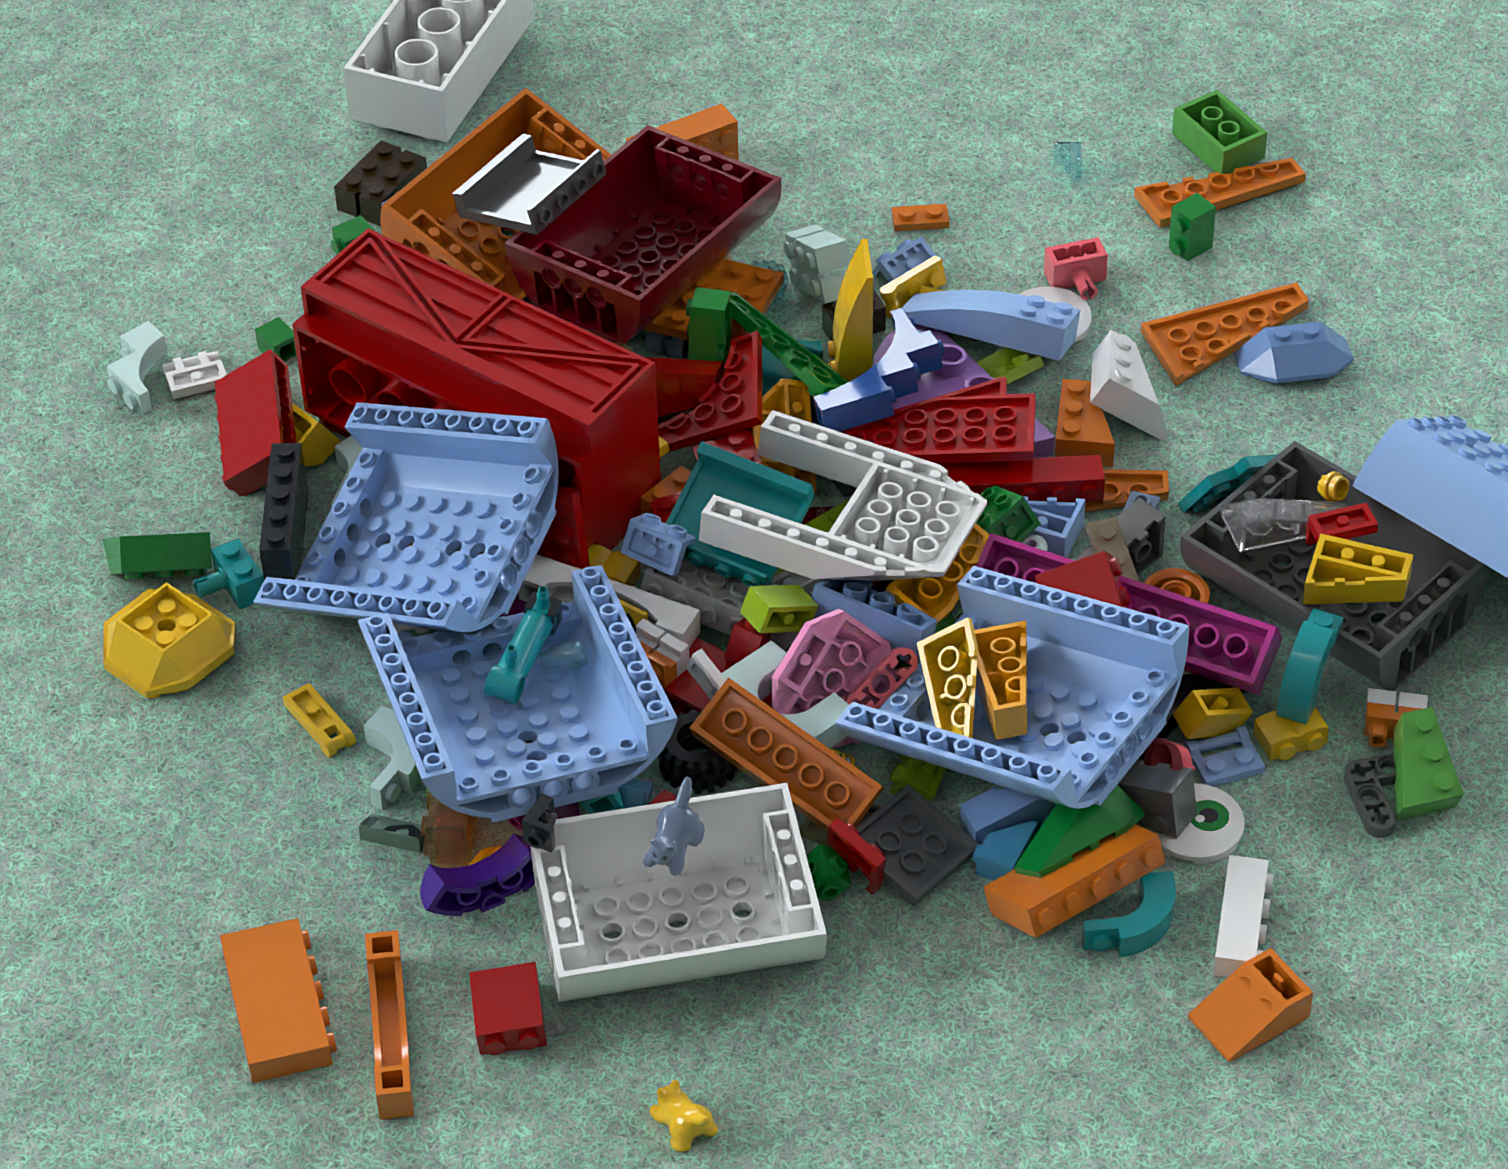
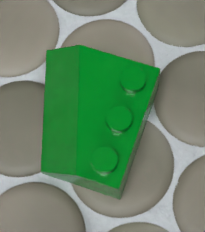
[103,532,212,579]

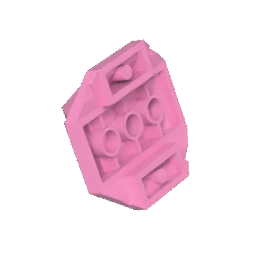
[772,609,898,748]

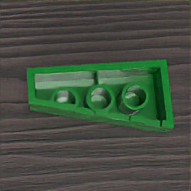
[686,287,732,410]

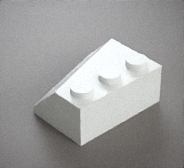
[1090,330,1168,440]

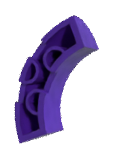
[420,833,535,916]

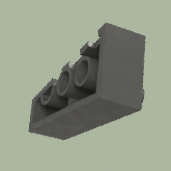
[1075,497,1166,575]

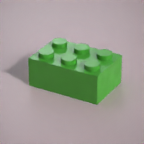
[1172,89,1267,174]

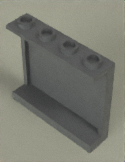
[453,134,607,235]

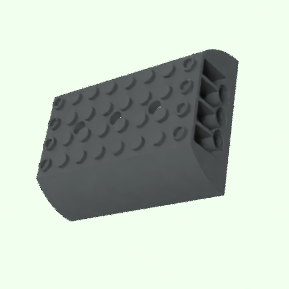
[1180,441,1490,691]

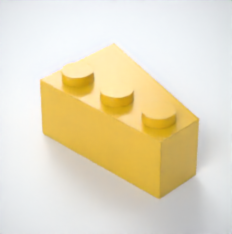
[1303,533,1413,605]

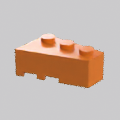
[1054,379,1115,467]

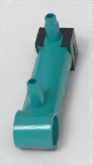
[484,586,562,705]

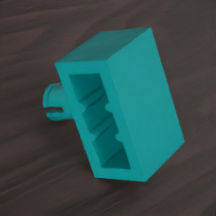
[193,538,264,610]

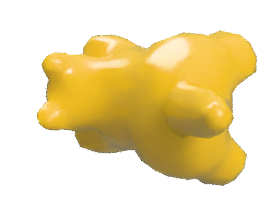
[649,1080,718,1152]

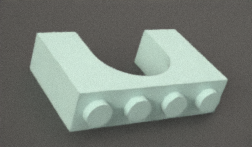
[721,640,849,748]

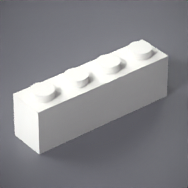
[1213,855,1274,978]

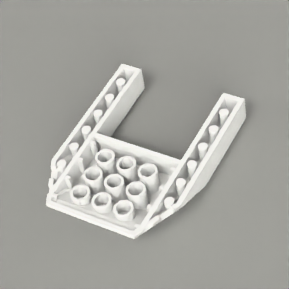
[699,410,987,581]

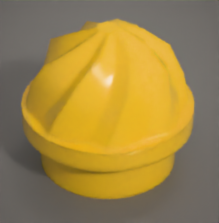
[1317,471,1349,502]

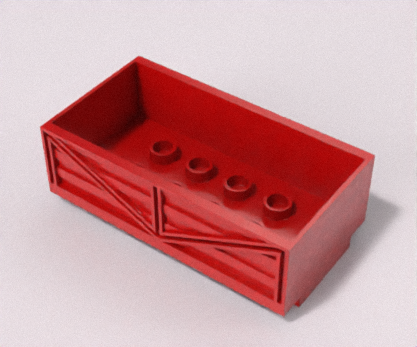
[292,228,661,550]

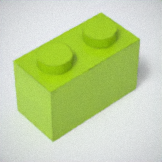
[740,585,819,633]

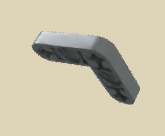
[1344,753,1396,838]

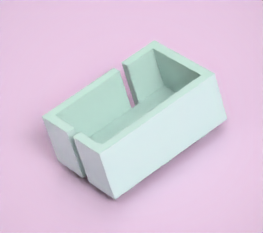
[784,224,850,304]

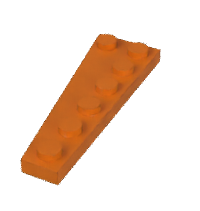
[1134,158,1306,228]

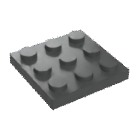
[856,784,978,906]

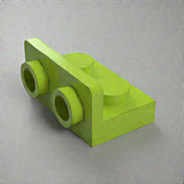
[976,347,1044,384]
[889,754,946,802]

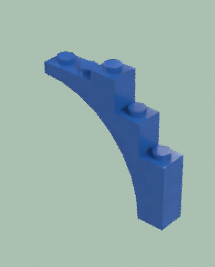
[813,308,945,432]

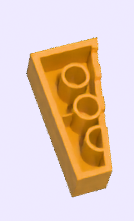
[974,620,1028,740]

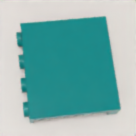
[666,441,814,587]

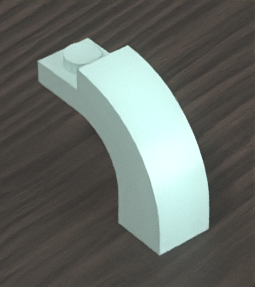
[364,705,420,810]

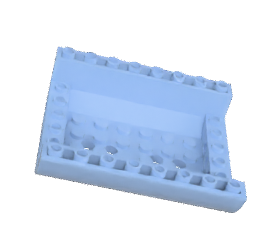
[253,402,559,632]
[358,565,677,823]
[835,566,1189,809]

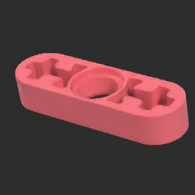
[844,647,918,709]

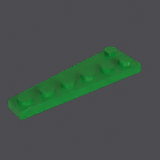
[731,292,849,396]

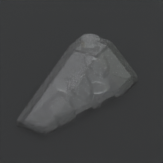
[1219,498,1348,552]

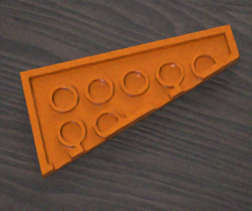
[1140,282,1309,386]

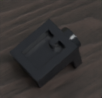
[522,793,557,853]

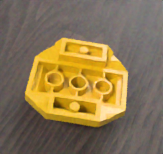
[103,582,237,698]

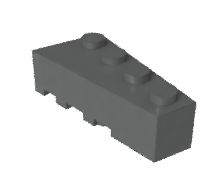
[1117,759,1197,839]

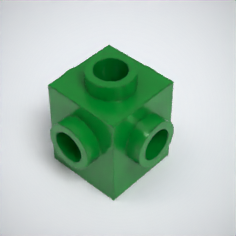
[806,844,852,901]

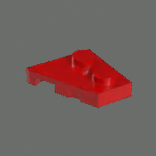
[827,817,886,895]

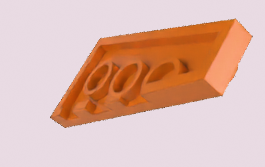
[1072,469,1169,512]

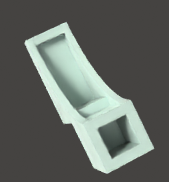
[107,321,168,415]

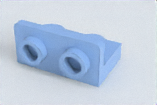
[872,236,936,282]
[621,513,696,576]

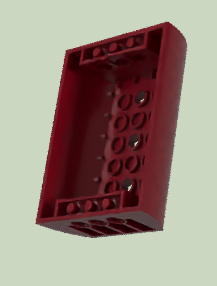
[504,125,782,345]

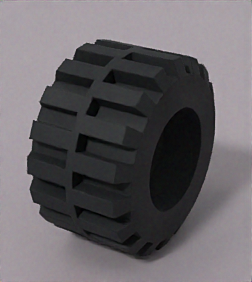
[659,709,738,794]

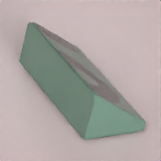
[358,814,432,853]

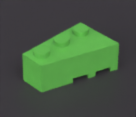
[1394,707,1464,821]

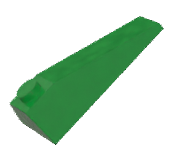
[1014,785,1145,878]

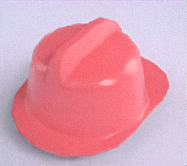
[1144,738,1195,771]

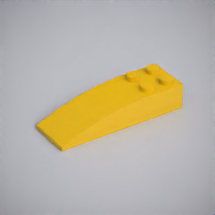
[827,239,873,382]

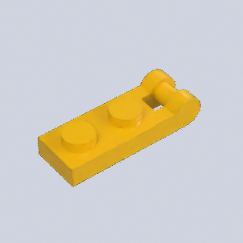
[879,256,947,318]
[283,683,356,758]

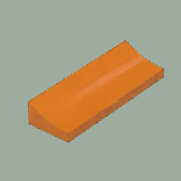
[689,677,883,832]

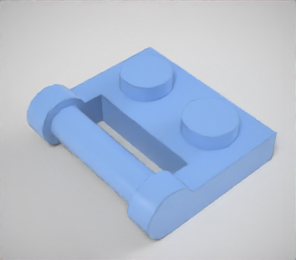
[1184,725,1265,787]

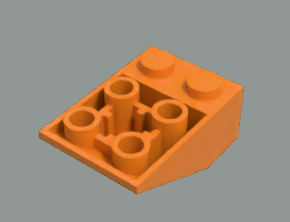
[1188,948,1313,1063]

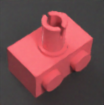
[1044,237,1108,300]

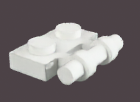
[161,351,227,399]

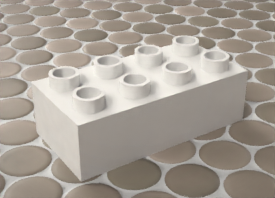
[344,0,534,142]

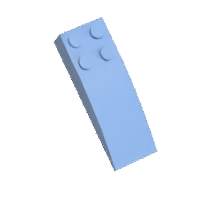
[902,290,1081,361]

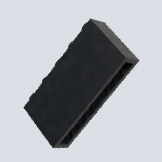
[259,443,309,580]

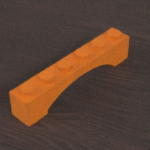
[365,930,414,1120]

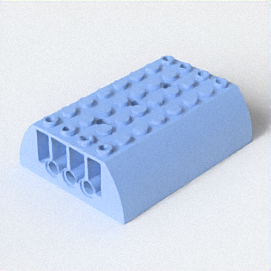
[1352,415,1508,578]

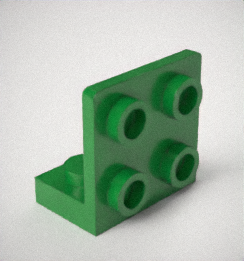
[976,486,1041,542]

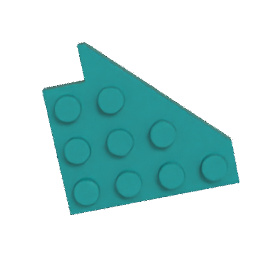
[1178,454,1278,513]

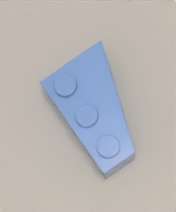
[1023,496,1085,558]

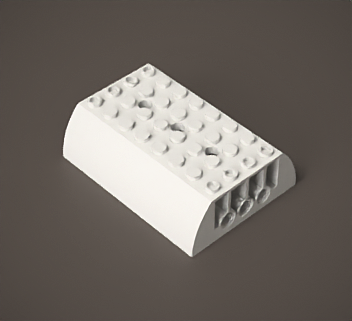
[530,783,827,1002]

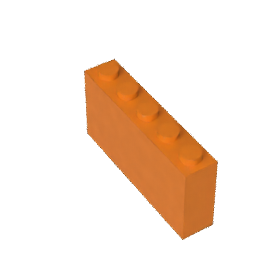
[983,824,1166,938]
[220,918,337,1083]

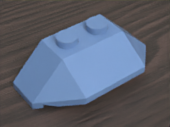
[1234,321,1353,384]

